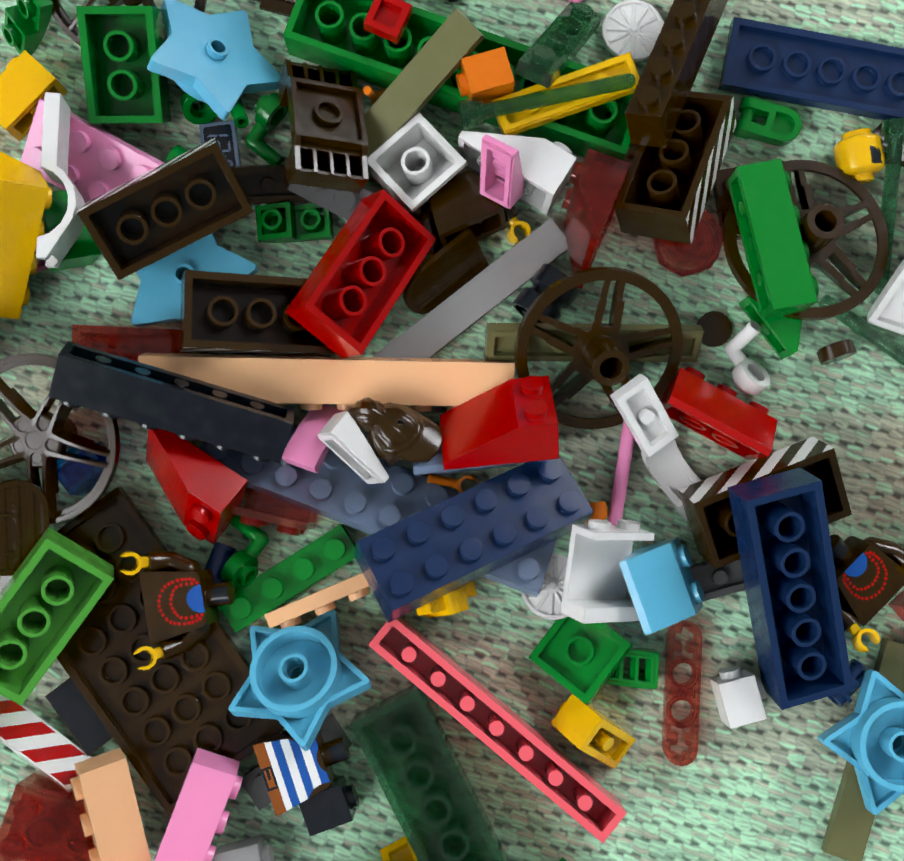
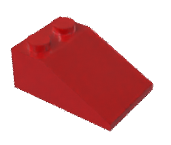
[440,375,559,470]
[146,429,248,545]

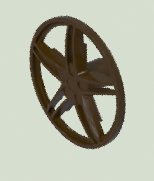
[723,160,889,321]
[514,267,683,429]
[0,353,120,524]

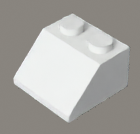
[367,112,468,213]

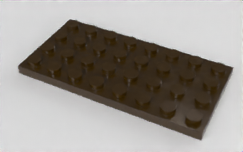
[56,487,284,815]

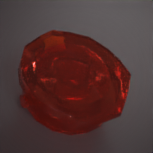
[653,209,722,277]

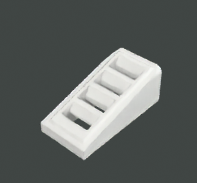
[317,411,389,484]

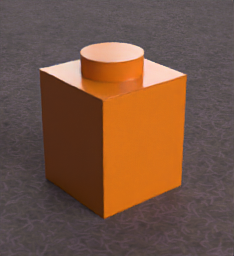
[456,47,515,108]

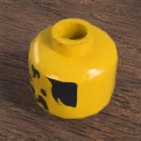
[833,128,886,184]

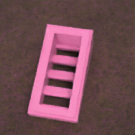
[480,134,524,209]

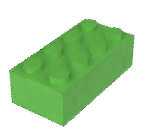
[0,527,114,706]

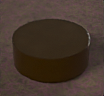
[817,339,857,365]

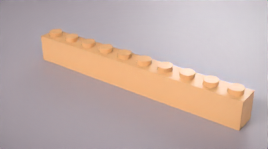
[138,353,515,412]

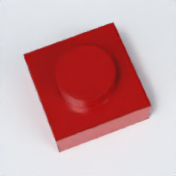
[363,0,413,44]

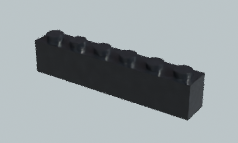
[48,341,295,463]

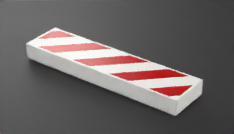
[0,695,92,793]

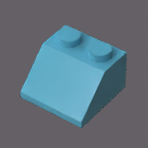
[619,537,705,635]

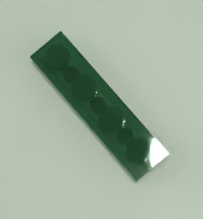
[515,1,603,89]

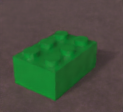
[76,6,171,124]

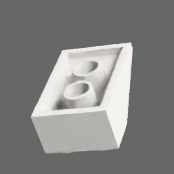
[458,131,577,216]

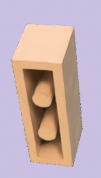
[70,748,151,861]

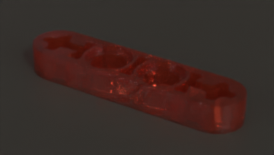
[661,620,703,766]

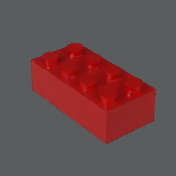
[285,189,436,358]

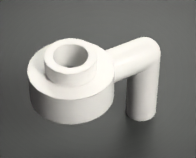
[725,320,771,395]

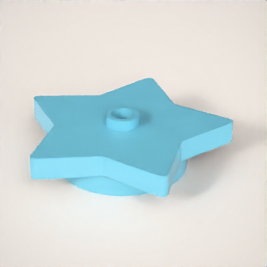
[147,0,281,121]
[131,232,259,327]
[228,609,372,751]
[818,668,904,815]

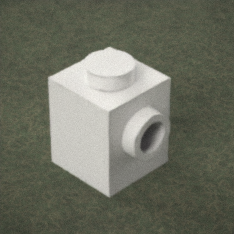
[710,666,767,729]

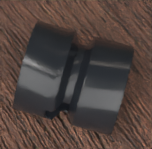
[512,263,580,323]

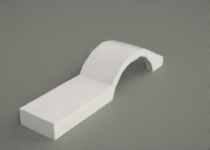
[36,92,84,268]
[610,373,701,521]

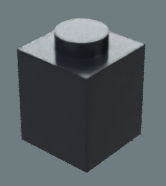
[299,775,359,836]

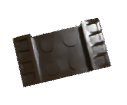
[279,59,369,193]

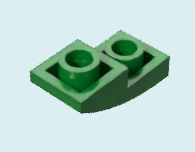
[2,0,53,55]
[255,202,334,243]

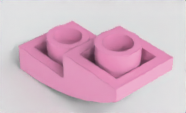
[282,404,344,474]

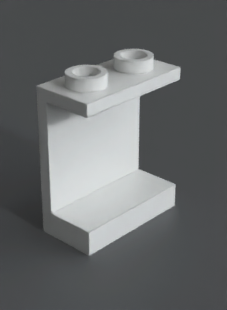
[561,519,655,624]

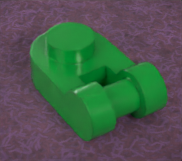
[733,97,802,146]

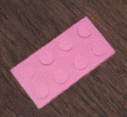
[21,99,164,202]

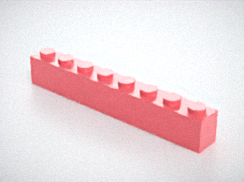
[368,617,627,843]

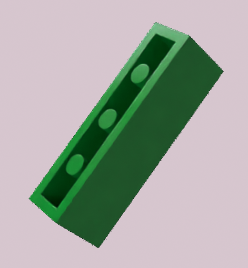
[727,158,819,319]

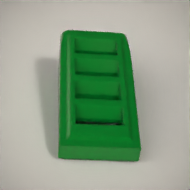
[605,647,659,689]

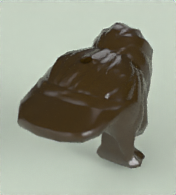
[349,397,443,468]

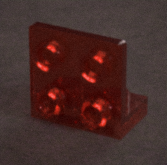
[231,488,318,536]

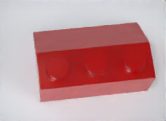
[659,367,778,460]

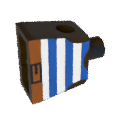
[253,730,350,816]

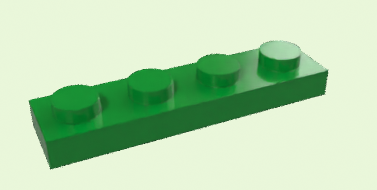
[219,524,356,633]

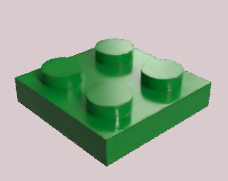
[528,616,633,705]

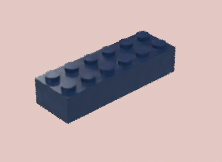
[354,455,594,623]
[728,467,853,710]

